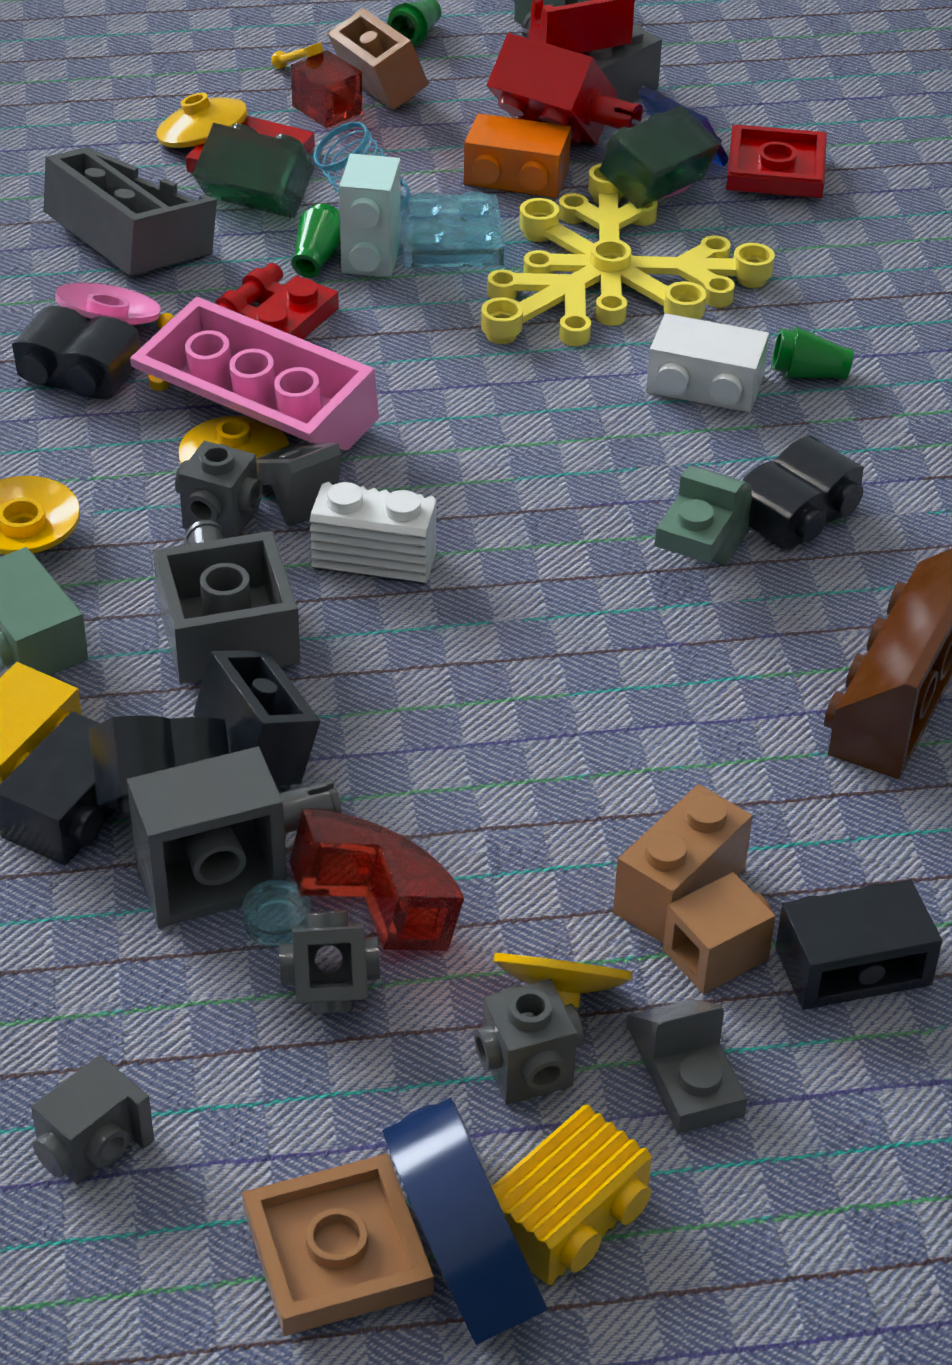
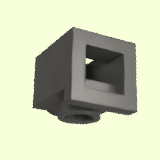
[31,1055,154,1185]

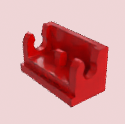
[528,0,635,53]

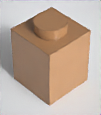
[663,872,776,995]

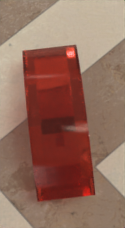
[289,809,464,951]

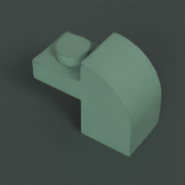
[655,466,752,565]

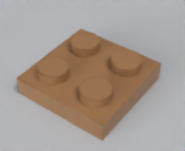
[242,1153,434,1336]

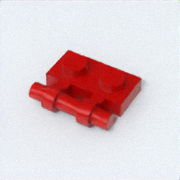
[215,263,339,339]

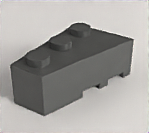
[43,147,217,276]

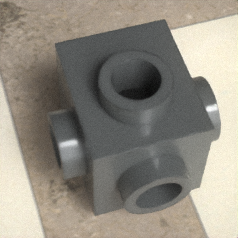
[175,441,263,539]
[279,910,380,1013]
[474,979,584,1105]

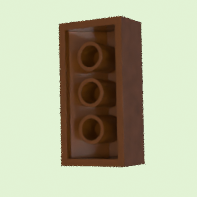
[824,548,952,779]

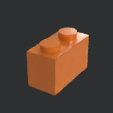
[464,113,571,198]

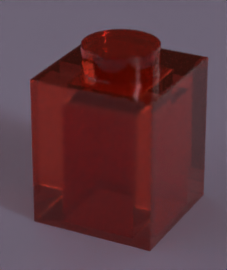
[291,50,363,128]

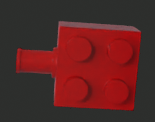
[486,33,643,146]

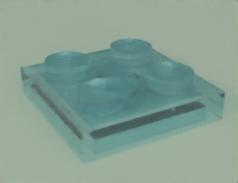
[401,191,505,268]

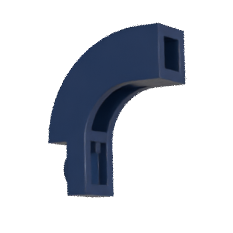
[382,1098,548,1345]

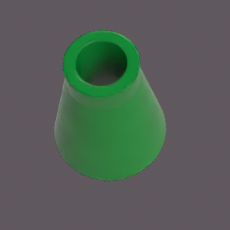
[387,0,442,47]
[291,204,341,278]
[771,326,854,380]

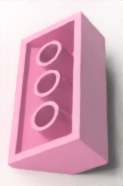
[130,296,379,451]

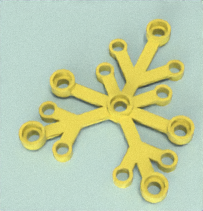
[481,163,775,346]

